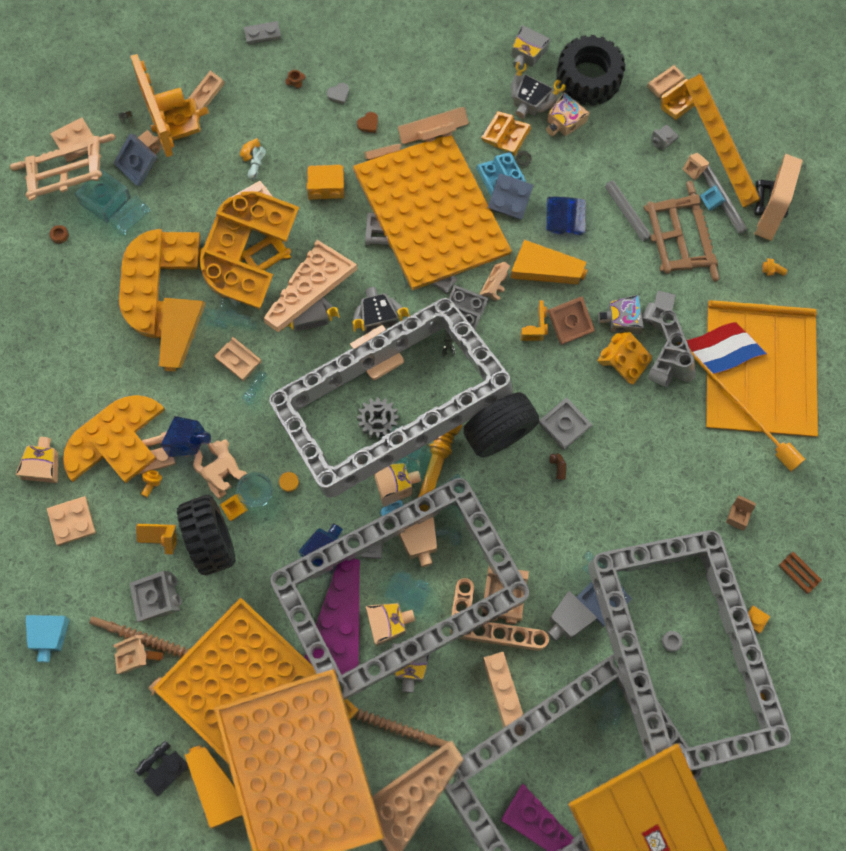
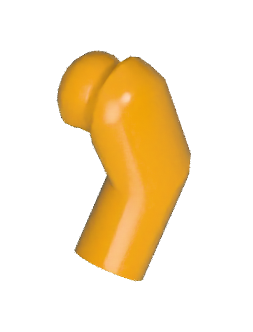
[240,138,261,162]

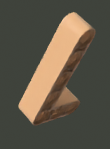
[754,154,803,241]
[450,578,549,651]

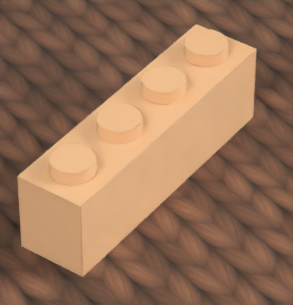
[482,652,523,736]

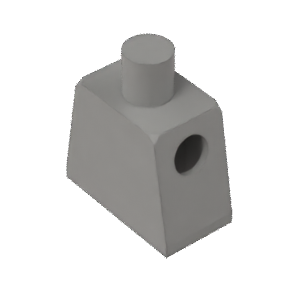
[547,591,597,641]

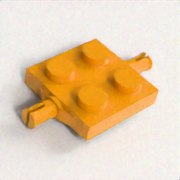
[151,98,209,141]

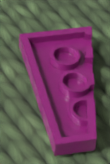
[501,783,574,851]

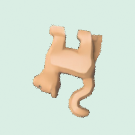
[184,439,249,499]

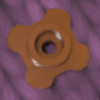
[285,70,305,88]

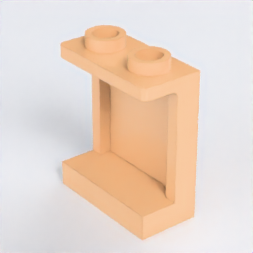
[481,567,529,624]

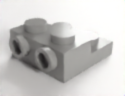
[130,571,182,622]

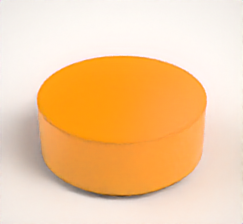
[279,472,299,492]

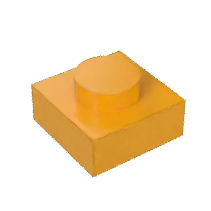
[220,494,248,521]
[748,606,770,634]

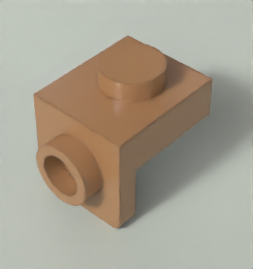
[726,496,756,531]

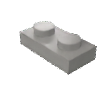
[244,21,281,44]

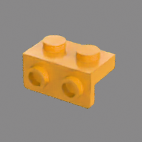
[661,79,695,120]

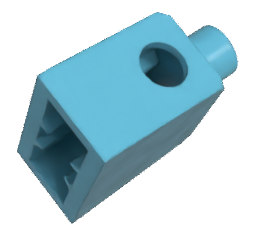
[26,615,69,663]

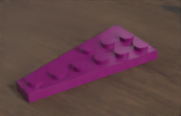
[304,558,360,675]

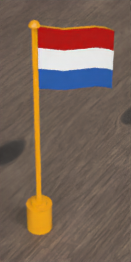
[678,322,806,472]

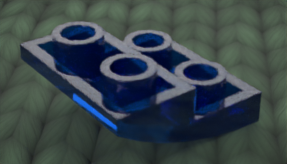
[546,197,585,235]

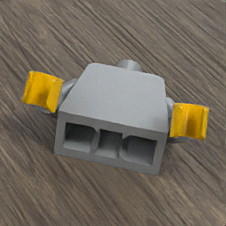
[282,297,340,332]

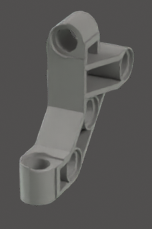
[642,303,696,387]

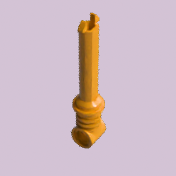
[418,424,462,512]

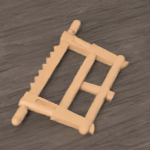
[10,134,115,201]

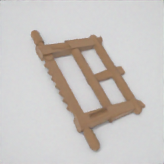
[643,181,719,282]

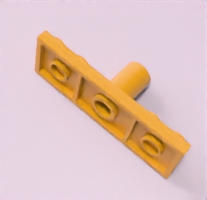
[131,54,186,157]

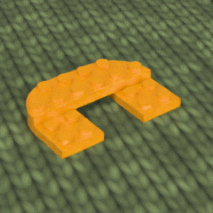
[200,191,299,310]
[119,229,201,339]

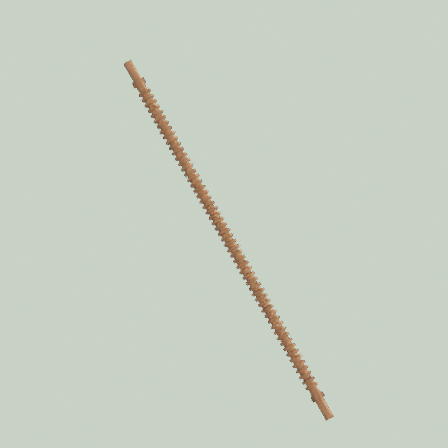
[89,616,455,748]

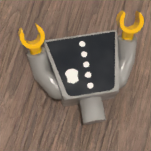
[511,62,566,119]
[353,287,410,333]

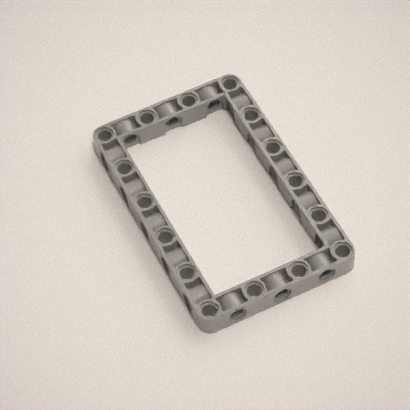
[269,298,513,498]
[270,478,529,700]
[588,530,791,771]
[443,654,702,851]

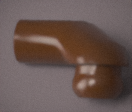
[549,453,566,480]

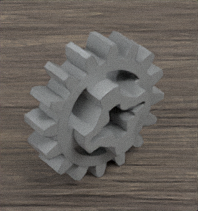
[357,397,399,439]

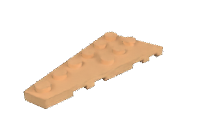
[264,240,357,332]
[372,741,463,851]

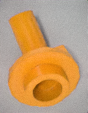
[762,258,787,276]
[141,470,162,498]

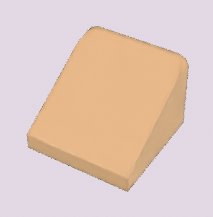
[683,153,709,180]

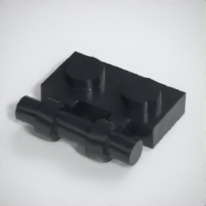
[134,740,189,797]

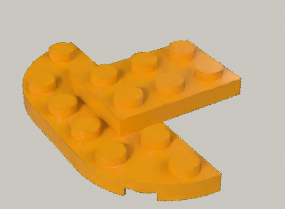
[63,395,165,483]

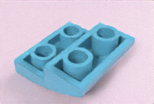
[476,152,526,196]

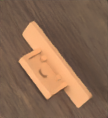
[398,107,469,144]

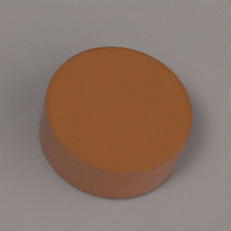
[49,225,69,244]

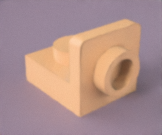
[138,130,162,154]

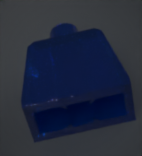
[161,416,211,457]
[298,523,343,574]

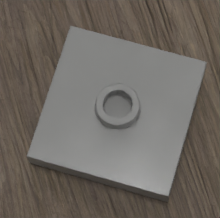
[538,397,592,450]

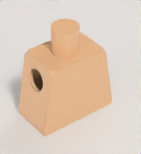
[399,517,437,567]

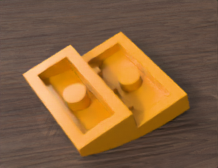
[482,111,531,156]

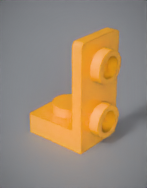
[521,300,548,341]
[136,524,177,555]

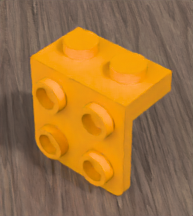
[307,165,344,200]
[597,332,652,384]

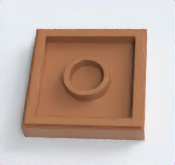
[547,296,595,345]

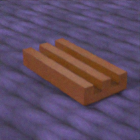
[778,552,822,594]

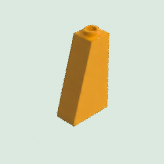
[510,240,588,284]
[159,298,205,372]
[185,745,243,828]

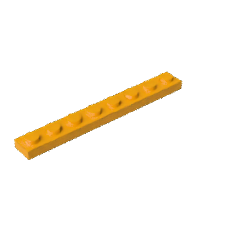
[685,74,761,208]

